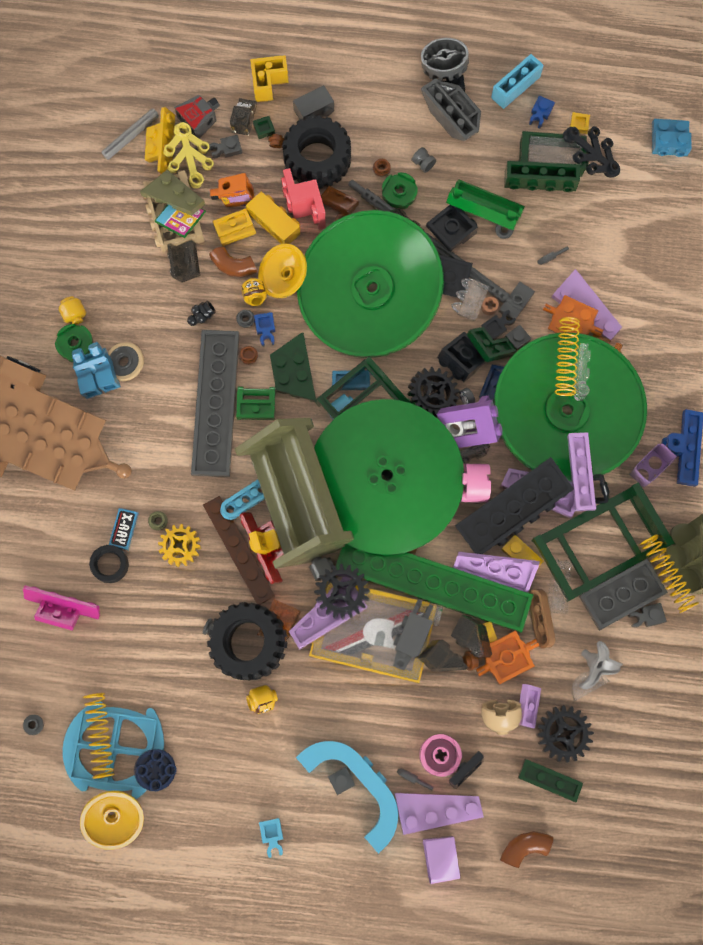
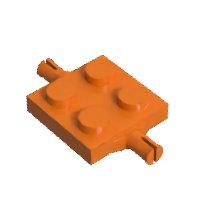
[543,295,604,337]
[476,631,539,685]

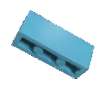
[491,54,544,109]

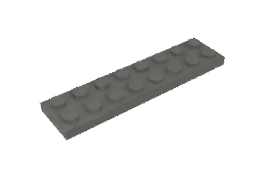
[191,330,240,477]

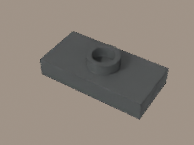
[499,282,535,320]

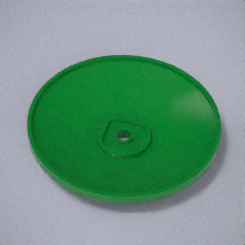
[297,210,444,358]
[494,332,647,482]
[314,399,464,555]

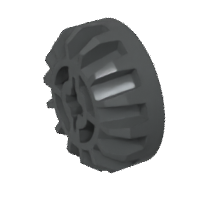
[421,38,469,82]

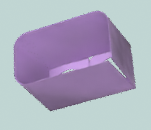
[629,444,677,488]
[423,836,460,884]

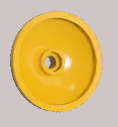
[258,244,307,299]
[80,791,144,850]

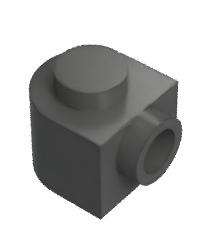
[309,557,334,581]

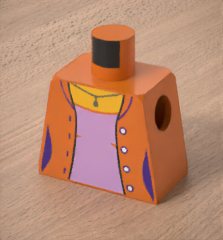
[210,173,254,207]

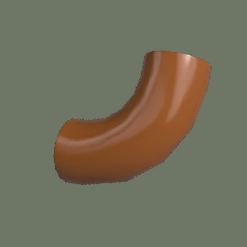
[209,247,257,278]
[500,831,553,868]

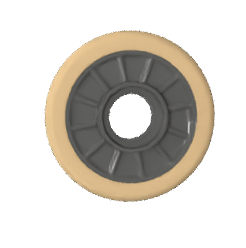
[108,342,144,381]

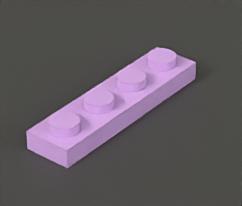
[567,432,596,511]

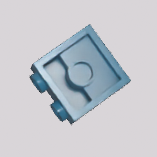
[652,119,692,157]

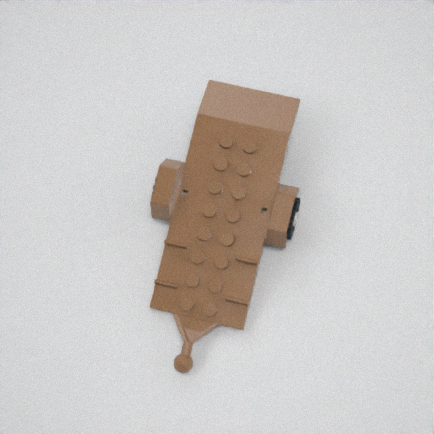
[0,355,132,491]

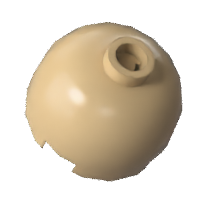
[481,699,522,735]

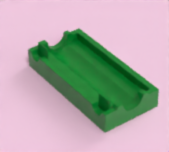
[446,179,525,230]

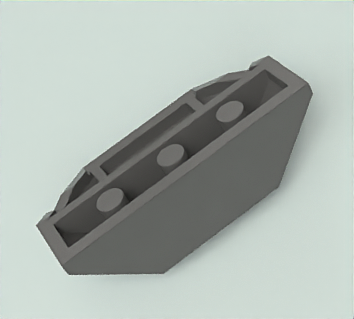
[421,79,481,141]

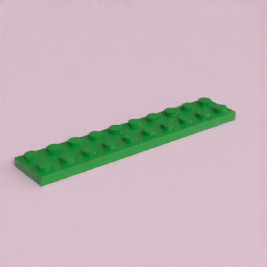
[335,544,533,633]

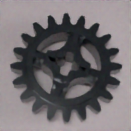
[407,367,460,418]
[314,564,370,620]
[536,705,594,763]

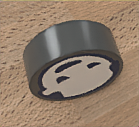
[459,388,475,404]

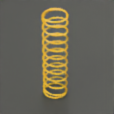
[555,317,580,396]
[640,534,699,613]
[83,693,115,779]

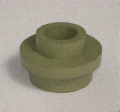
[148,511,168,531]

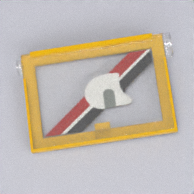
[309,583,443,683]

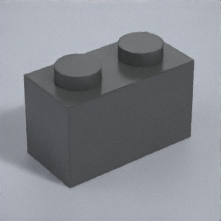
[293,85,334,120]

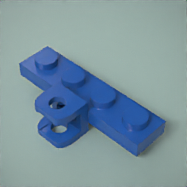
[661,409,703,487]

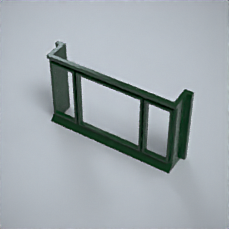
[314,356,411,481]
[531,482,675,602]

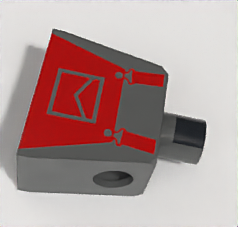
[174,95,220,138]

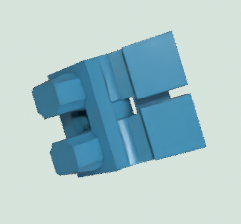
[72,342,121,399]

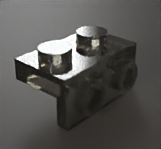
[167,240,201,283]

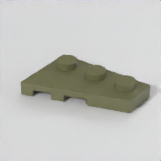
[140,170,205,216]

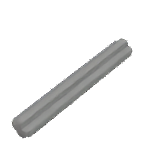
[102,108,159,160]

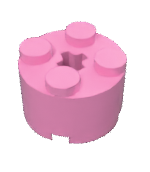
[461,464,491,503]
[419,734,462,777]

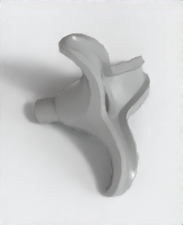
[579,641,623,689]

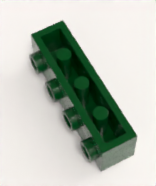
[504,161,580,192]

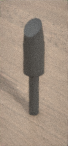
[537,246,569,265]
[397,768,434,791]

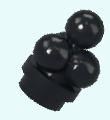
[187,301,216,326]

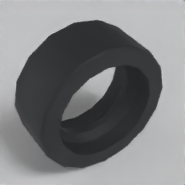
[89,545,129,583]

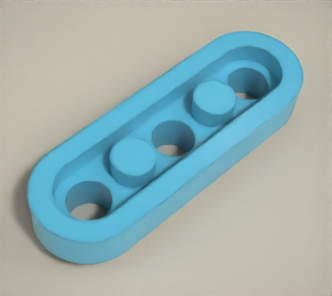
[220,480,265,520]

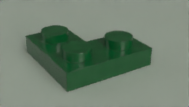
[466,327,517,363]

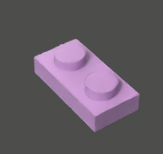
[519,684,541,729]

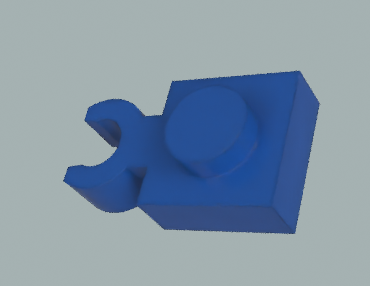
[529,96,555,129]
[254,312,275,346]

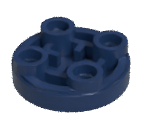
[134,749,177,792]

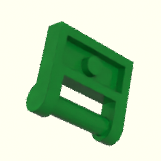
[236,386,276,420]

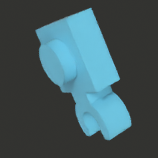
[259,818,284,858]

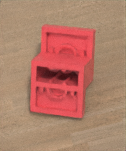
[281,168,326,230]

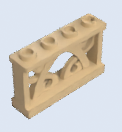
[141,170,205,252]

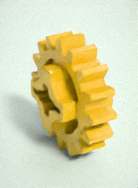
[158,524,201,567]

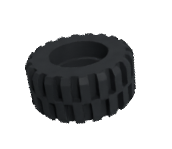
[282,116,351,189]
[207,602,288,681]

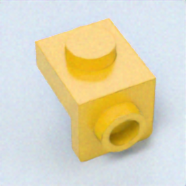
[249,530,281,554]

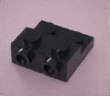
[426,205,478,252]
[437,332,486,382]

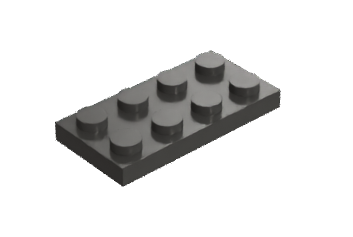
[579,558,668,631]

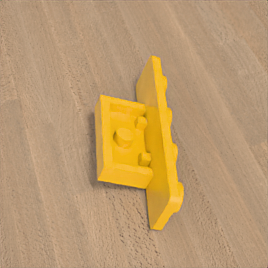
[145,107,176,174]

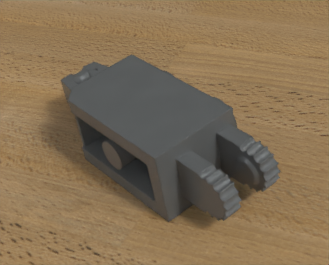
[393,599,433,670]

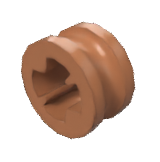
[481,297,499,315]

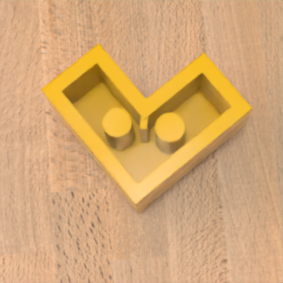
[250,55,289,102]

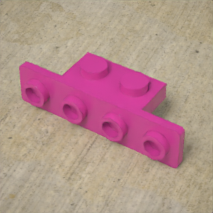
[23,585,100,631]

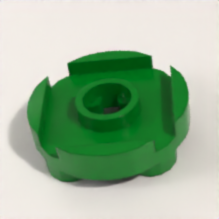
[382,172,418,210]
[55,324,93,362]

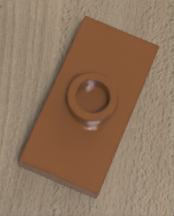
[321,186,359,215]

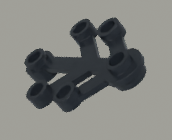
[563,126,620,178]

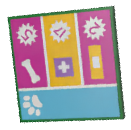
[155,205,206,238]

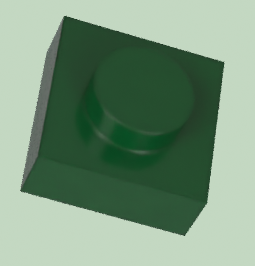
[253,116,275,139]

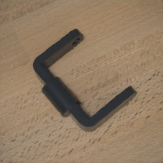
[593,474,610,504]

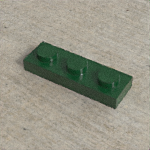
[518,759,583,803]

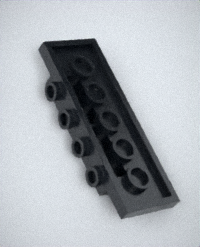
[455,457,574,554]

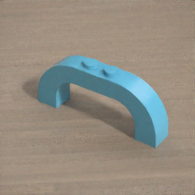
[296,741,398,854]

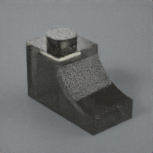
[230,98,257,136]

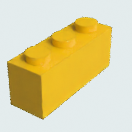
[246,191,301,244]

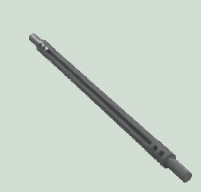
[348,179,523,311]

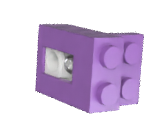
[437,395,503,448]

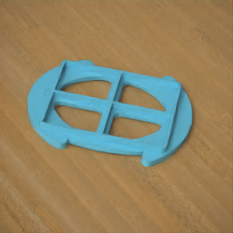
[63,701,164,799]

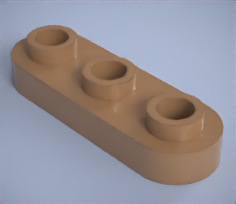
[530,589,555,648]

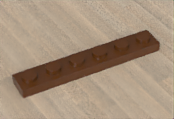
[203,496,275,605]

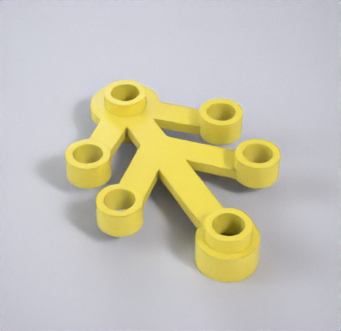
[163,122,214,188]

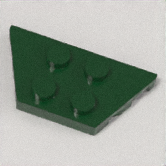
[270,333,316,402]

